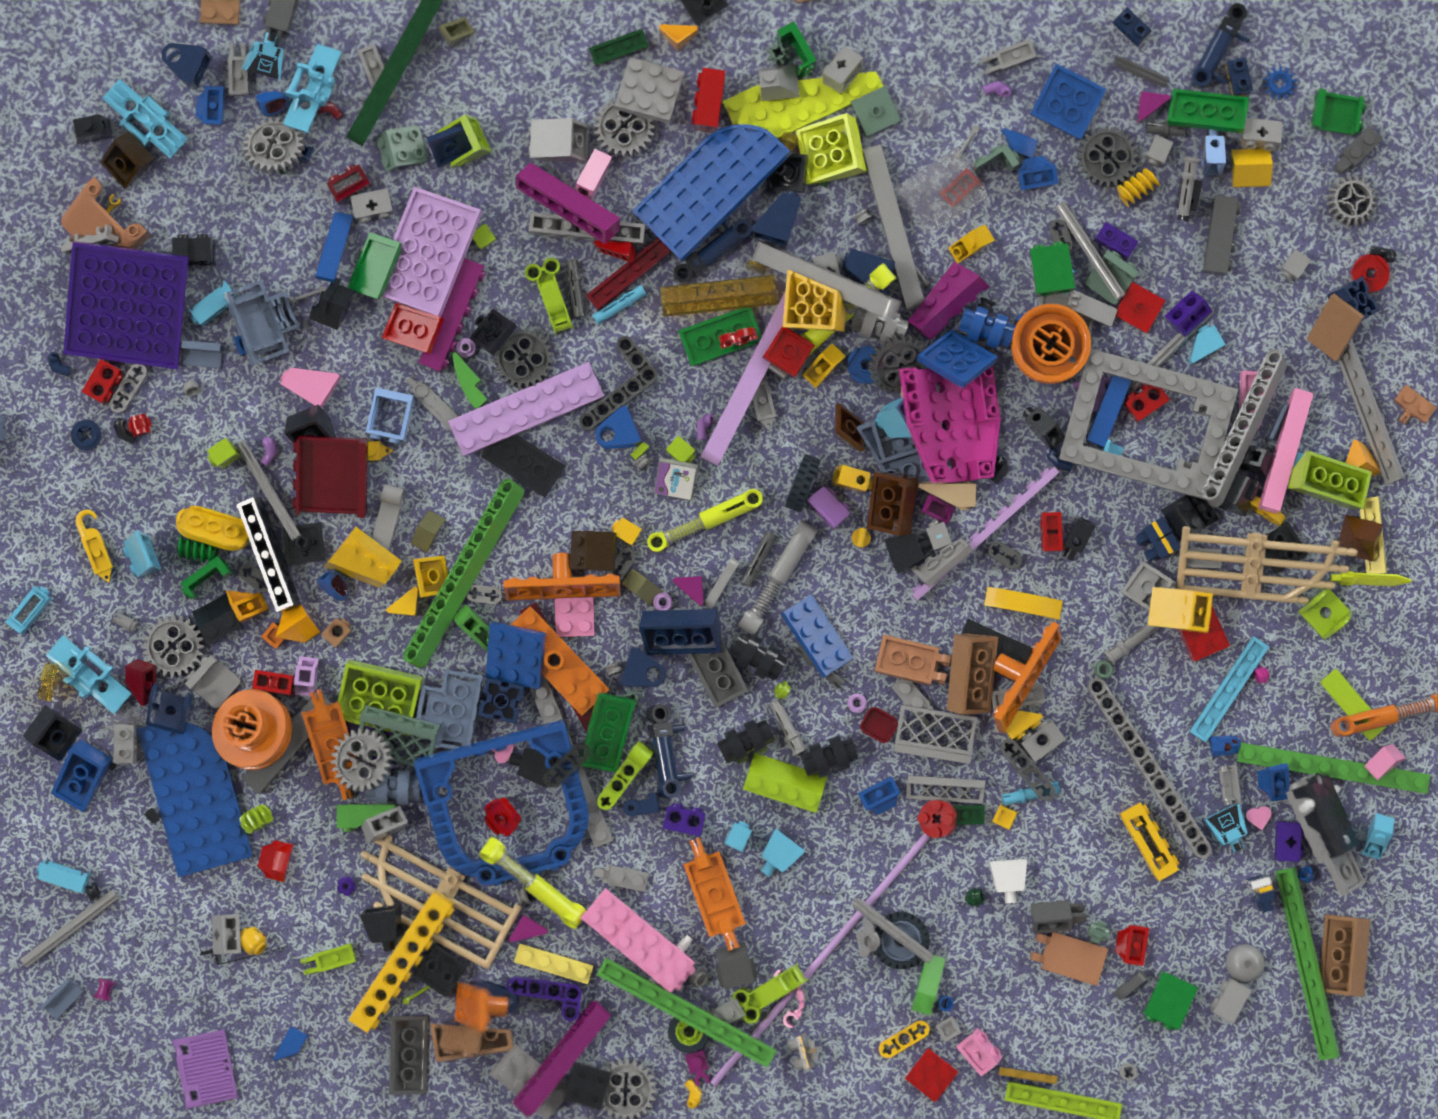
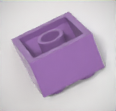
[807,486,850,530]

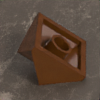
[834,403,864,452]
[1338,515,1383,562]

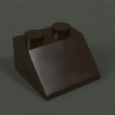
[100,131,155,189]
[570,531,616,571]

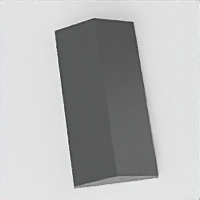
[688,637,749,708]
[389,1016,428,1095]

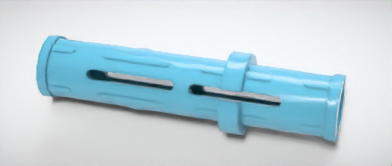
[592,285,647,325]
[1001,781,1061,806]

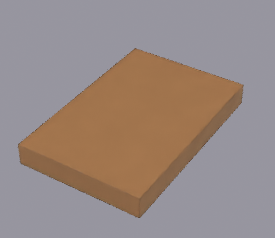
[1307,294,1364,362]

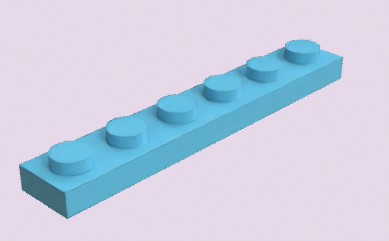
[1189,636,1269,743]

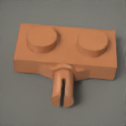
[1394,385,1437,425]

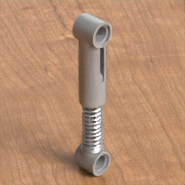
[738,520,818,635]

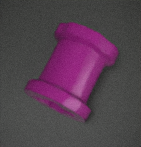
[94,978,115,1001]

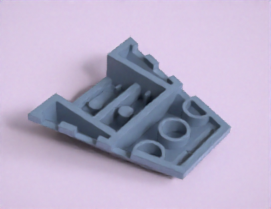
[856,418,930,488]

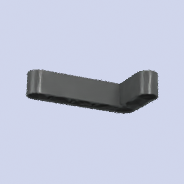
[579,336,657,431]

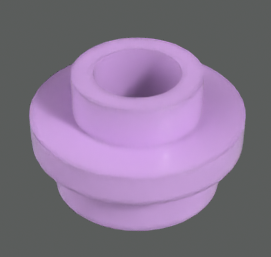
[456,338,475,358]
[653,593,673,611]
[848,694,867,713]

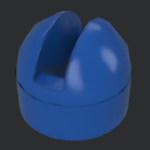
[1298,866,1316,883]
[937,995,954,1012]

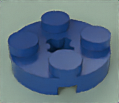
[847,346,877,384]

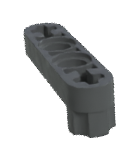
[999,739,1055,801]

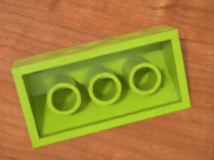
[1288,451,1372,509]
[743,753,827,813]

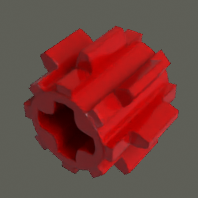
[128,414,152,437]

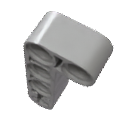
[372,484,406,552]

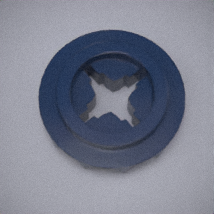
[71,420,102,450]

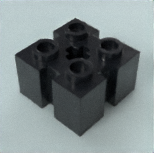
[172,234,216,266]

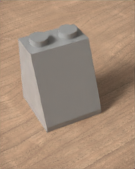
[528,118,589,163]

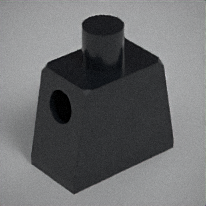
[73,114,113,144]
[1175,177,1203,222]
[1023,407,1065,451]
[1063,515,1096,561]
[884,533,932,574]
[508,748,555,787]
[360,904,402,952]

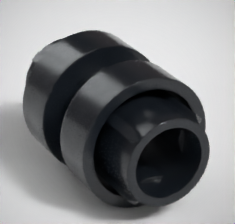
[730,633,787,681]
[717,719,775,764]
[800,736,859,779]

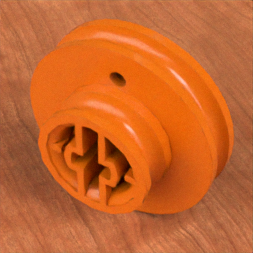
[1011,304,1091,384]
[212,689,292,770]

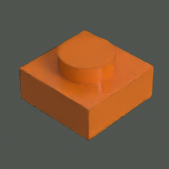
[261,622,285,649]

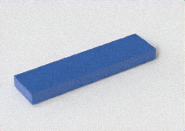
[315,212,353,283]
[1086,375,1131,448]

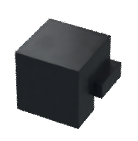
[309,278,354,330]
[1210,474,1261,517]

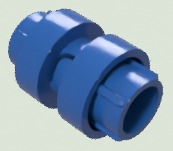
[959,306,1016,349]

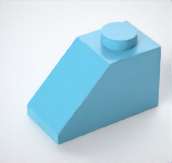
[1188,324,1226,365]
[725,821,752,852]

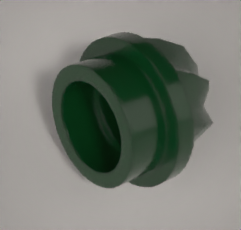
[965,888,984,907]

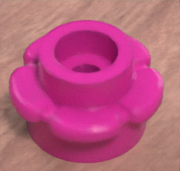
[1253,666,1270,684]

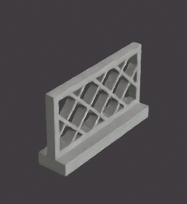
[894,705,977,764]

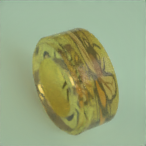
[745,260,765,274]

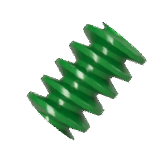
[177,534,219,563]

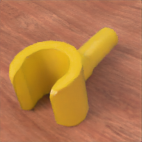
[106,194,121,214]

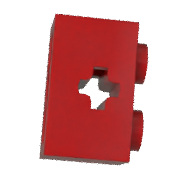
[252,670,295,696]

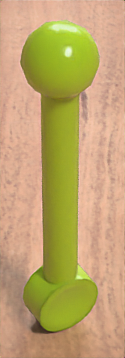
[403,985,430,1004]

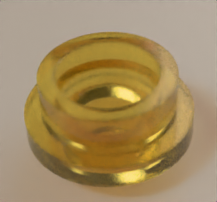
[779,132,799,151]

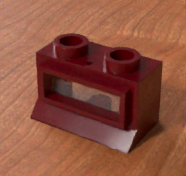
[326,164,372,205]

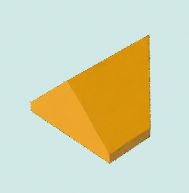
[659,24,698,51]
[1345,439,1381,476]
[226,590,269,623]
[276,604,320,643]

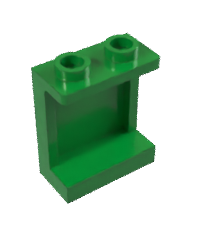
[776,21,817,78]
[1310,88,1366,136]
[1029,242,1075,297]
[180,556,234,601]
[1142,971,1198,1031]

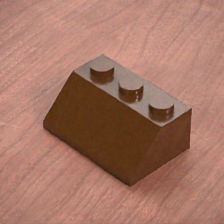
[867,472,919,536]

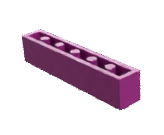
[516,163,620,244]
[418,258,486,373]

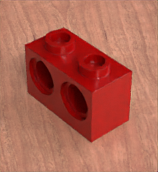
[81,359,123,405]
[1123,385,1170,423]
[1040,512,1063,553]

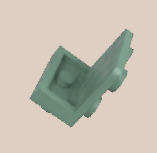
[376,125,428,173]
[972,144,1020,174]
[1085,250,1139,305]

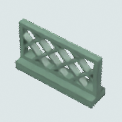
[355,705,440,767]

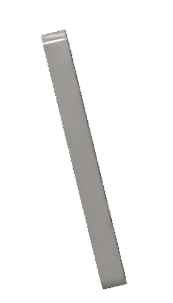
[1087,678,1212,858]

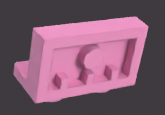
[956,1028,1002,1076]

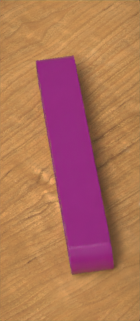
[513,1000,610,1117]

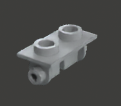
[1218,765,1242,805]

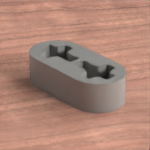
[466,585,502,605]

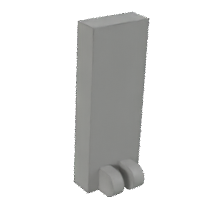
[1066,290,1117,327]
[992,684,1046,711]

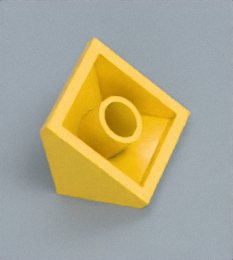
[1231,148,1273,188]
[413,555,448,599]

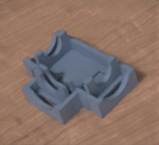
[223,280,300,366]
[416,669,484,749]

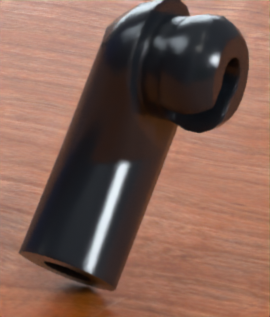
[1369,245,1397,263]
[113,418,137,444]
[990,455,1008,484]

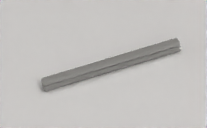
[1056,202,1125,300]
[1129,307,1214,390]
[237,441,301,541]
[21,890,118,967]

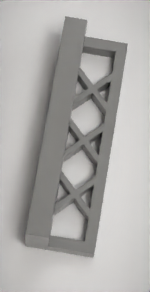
[906,776,985,804]

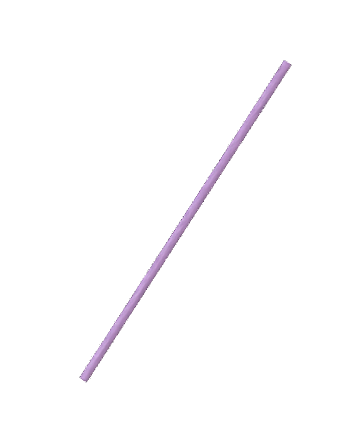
[710,833,930,1087]

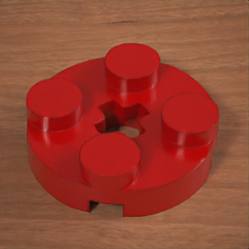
[1350,254,1390,293]
[719,327,758,349]
[484,797,521,837]
[917,800,957,838]

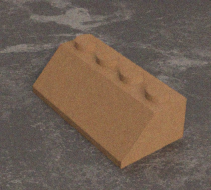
[947,634,998,715]
[1320,914,1371,997]

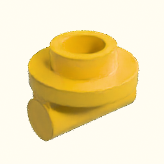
[852,528,871,548]

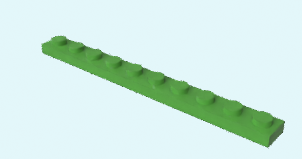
[1236,743,1430,794]
[1275,867,1340,1060]
[597,957,777,1068]

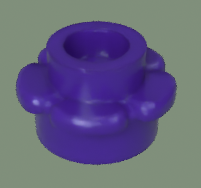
[337,877,356,896]

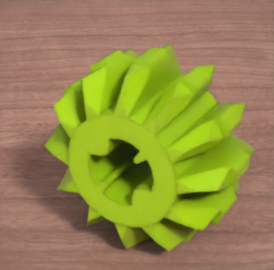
[239,804,274,834]

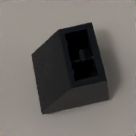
[1161,495,1219,542]

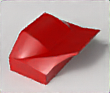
[257,840,294,882]
[1115,925,1149,966]

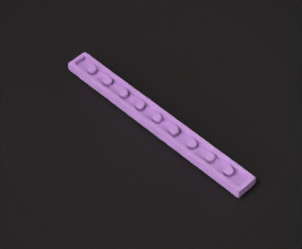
[912,466,1059,601]

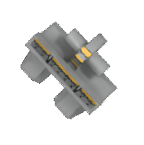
[788,1033,822,1071]

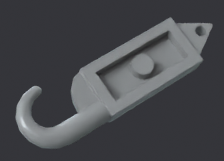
[745,358,776,432]

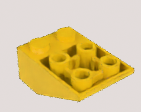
[1148,587,1213,633]

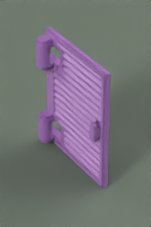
[173,1029,238,1109]

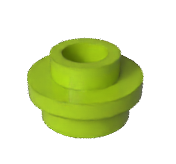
[774,681,791,699]

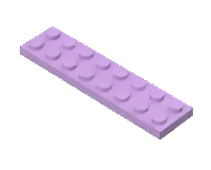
[448,362,604,457]

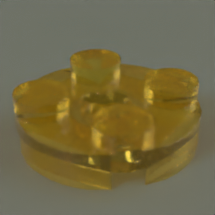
[38,662,59,702]

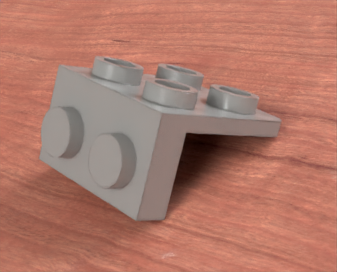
[185,655,241,709]

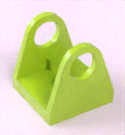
[436,114,492,168]
[1297,588,1353,640]

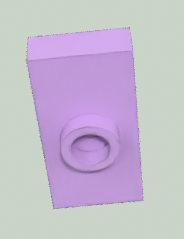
[294,656,319,696]

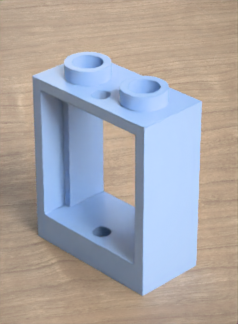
[366,388,415,444]

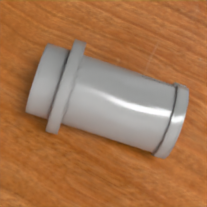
[112,612,139,632]

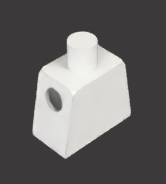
[989,859,1027,903]

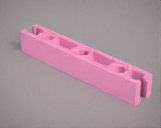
[1258,388,1314,514]

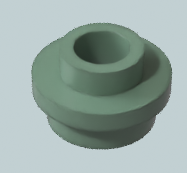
[1094,660,1113,679]

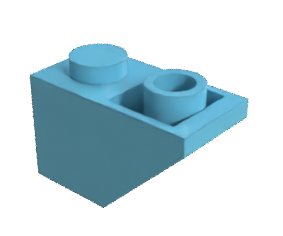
[1361,813,1394,860]

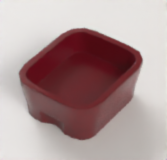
[860,707,898,743]

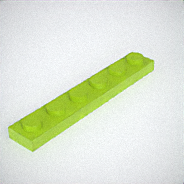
[1004,1081,1122,1119]

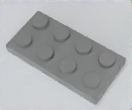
[490,1043,567,1119]

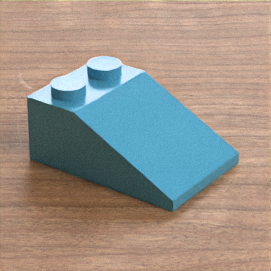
[123,531,162,578]

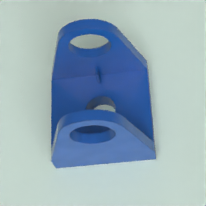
[595,405,642,449]

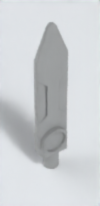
[406,376,459,431]

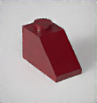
[125,659,156,706]

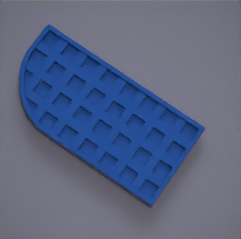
[632,124,792,262]
[137,722,253,877]

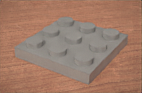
[614,57,684,124]

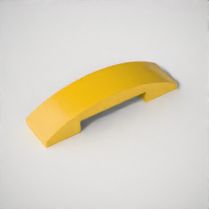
[984,587,1063,620]

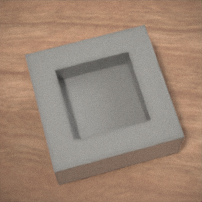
[935,1016,961,1042]

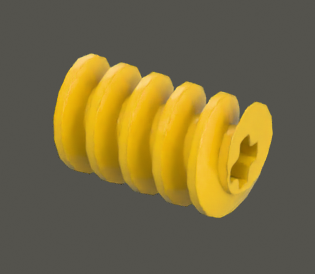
[1117,168,1161,208]

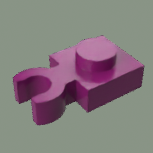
[685,1050,709,1086]

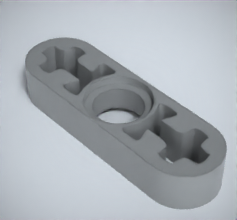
[109,364,148,414]
[703,557,740,609]

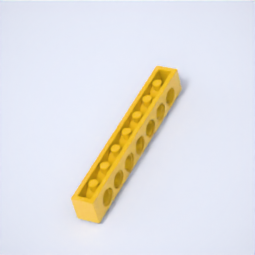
[348,890,455,1033]

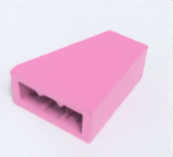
[574,149,612,201]
[280,368,342,408]

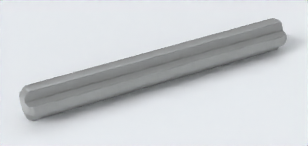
[852,898,933,963]

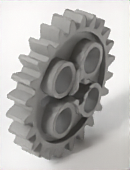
[593,97,655,158]
[243,117,305,175]
[142,615,205,677]
[331,729,394,792]
[602,1058,657,1119]

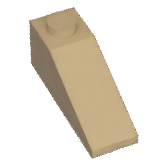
[917,481,976,510]

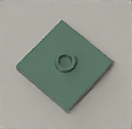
[850,86,901,137]

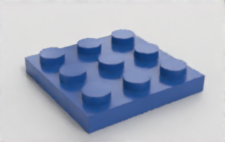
[1030,63,1107,141]
[917,329,997,389]
[485,622,546,689]

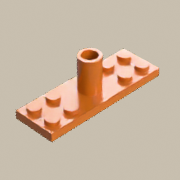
[503,553,621,601]
[511,606,610,716]
[993,621,1062,733]
[455,982,508,1031]

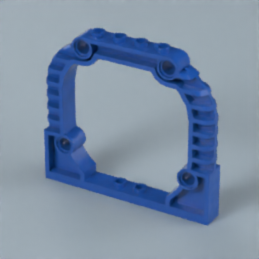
[414,719,589,886]

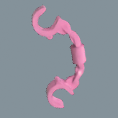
[774,969,805,1028]

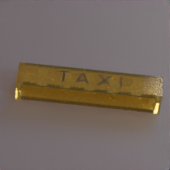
[660,275,777,317]

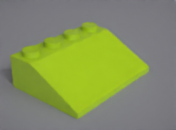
[337,659,424,736]

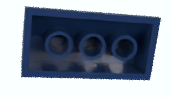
[639,609,721,655]

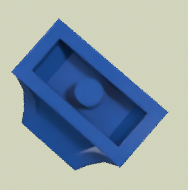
[196,86,225,126]
[1017,156,1059,190]
[1257,763,1290,802]
[857,776,900,815]

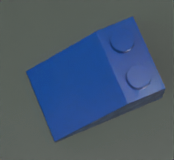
[51,739,113,812]

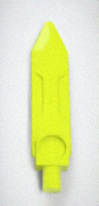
[1330,571,1412,586]

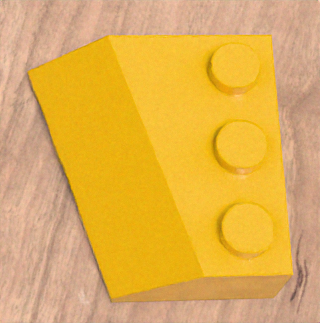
[783,269,846,332]
[324,526,401,588]

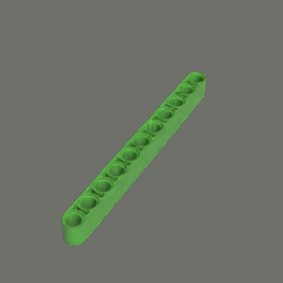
[403,479,524,668]

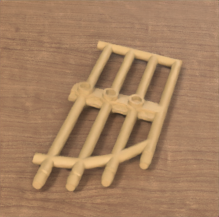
[1176,526,1357,604]
[360,835,522,970]

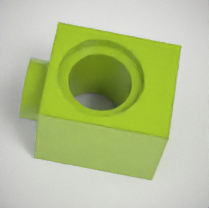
[666,435,696,463]

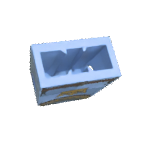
[1202,129,1226,175]

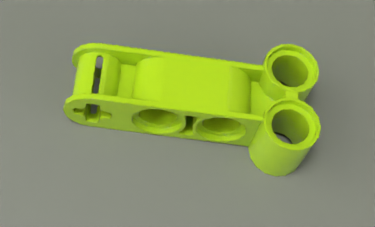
[525,257,573,335]
[597,741,654,810]
[732,963,808,1024]

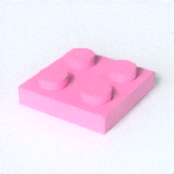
[555,597,595,637]

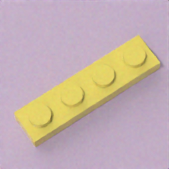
[1360,497,1387,574]
[514,943,594,984]

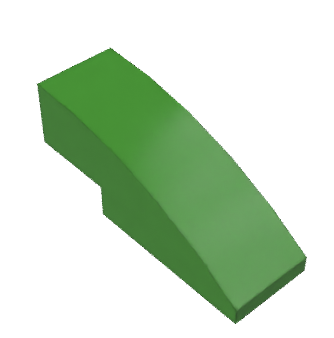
[452,352,489,409]

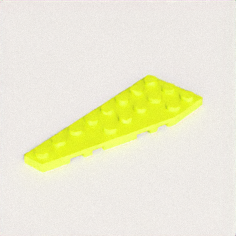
[722,71,883,139]

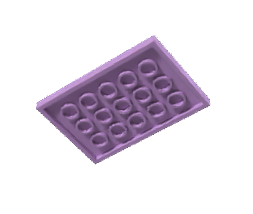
[381,187,483,317]

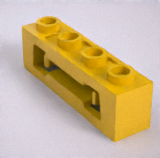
[1119,802,1179,881]

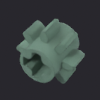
[767,42,789,66]
[620,688,643,712]
[1087,920,1110,944]

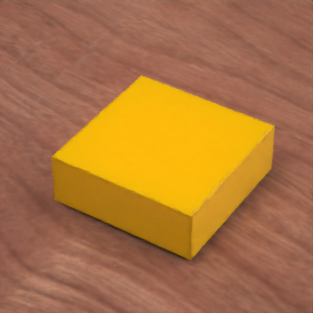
[992,805,1017,830]

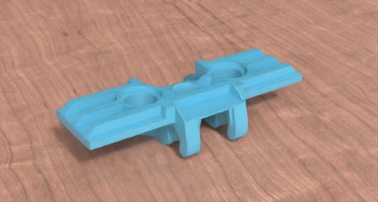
[283,44,342,133]
[102,79,188,159]
[46,635,132,714]

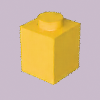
[611,517,642,546]

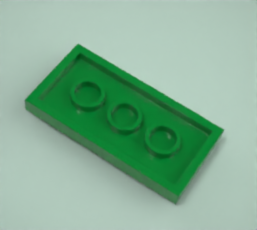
[1167,89,1249,134]
[678,305,762,367]
[580,692,636,773]

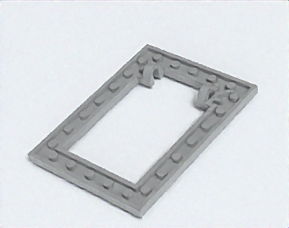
[1059,349,1238,500]

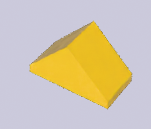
[386,586,419,616]

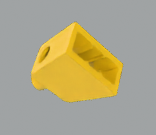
[831,465,873,492]

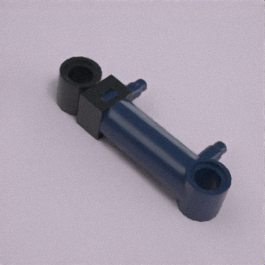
[1190,3,1251,89]
[673,218,752,285]
[646,704,692,798]

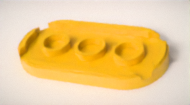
[176,506,250,551]

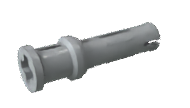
[1177,156,1201,216]
[1103,623,1158,666]
[769,699,808,757]

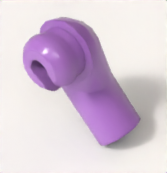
[982,81,1011,98]
[696,413,716,440]
[260,437,278,467]

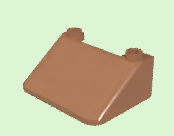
[61,177,151,250]

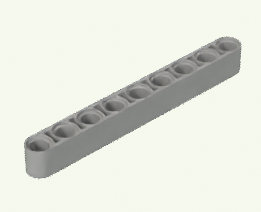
[862,144,924,312]
[752,241,902,321]
[1202,349,1287,507]

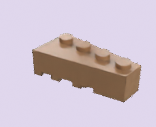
[430,1023,514,1063]

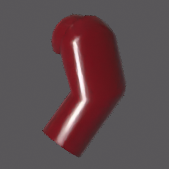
[317,101,344,121]

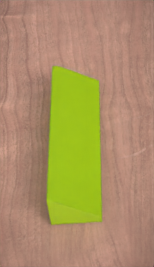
[1320,668,1386,741]

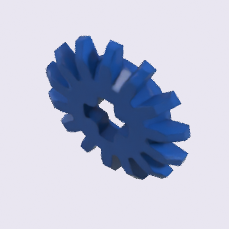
[1263,66,1297,100]

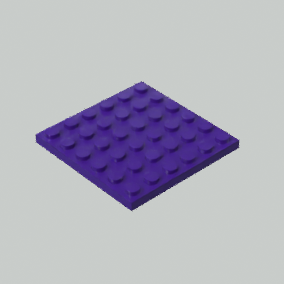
[63,241,189,369]

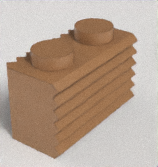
[439,1024,483,1058]

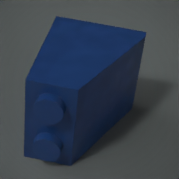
[751,191,801,247]
[842,249,895,295]

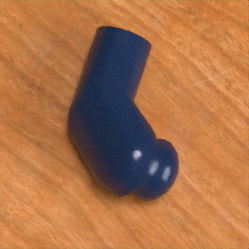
[47,352,72,377]
[1047,449,1073,472]

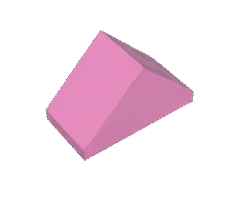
[1364,744,1406,781]

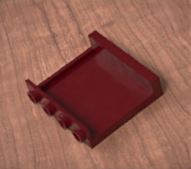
[293,436,368,518]

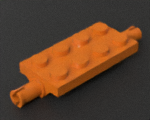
[302,690,356,800]
[683,837,746,951]

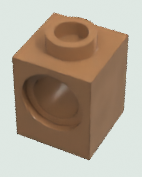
[321,618,352,648]

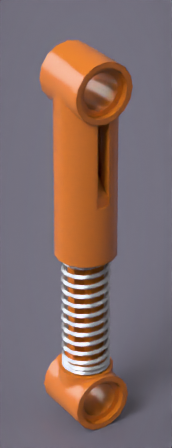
[1330,693,1438,738]

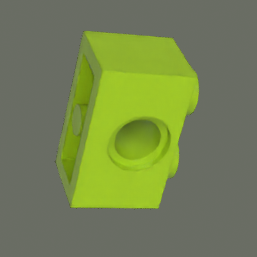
[206,437,241,470]

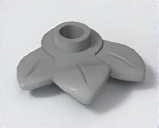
[856,919,880,958]

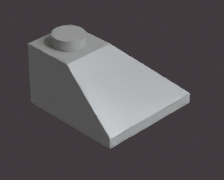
[758,64,800,101]

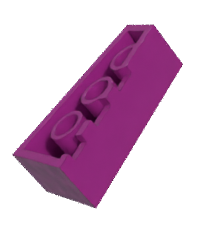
[908,261,989,340]

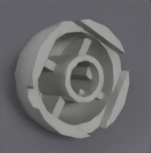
[1225,944,1265,983]

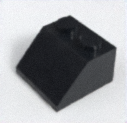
[284,404,336,443]
[192,594,244,646]
[23,705,82,761]

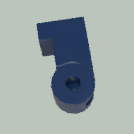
[623,792,660,816]

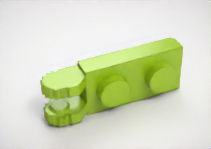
[300,943,357,975]

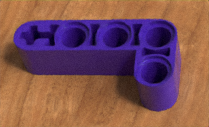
[507,976,582,1022]

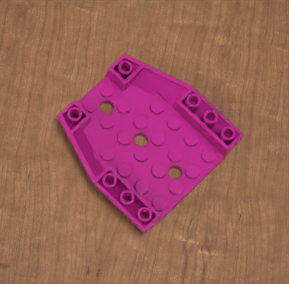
[899,365,1001,485]

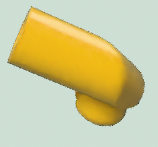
[684,1078,702,1109]

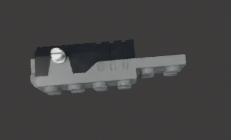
[1286,773,1365,897]

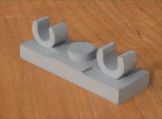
[61,224,119,255]

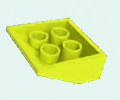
[796,113,867,185]

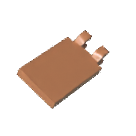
[874,634,951,686]
[1030,932,1108,986]

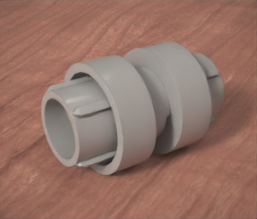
[851,307,909,344]

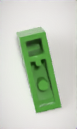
[453,604,490,652]
[337,805,397,832]
[911,955,946,1015]

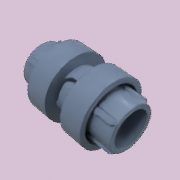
[365,770,421,805]

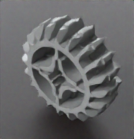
[1326,175,1378,227]

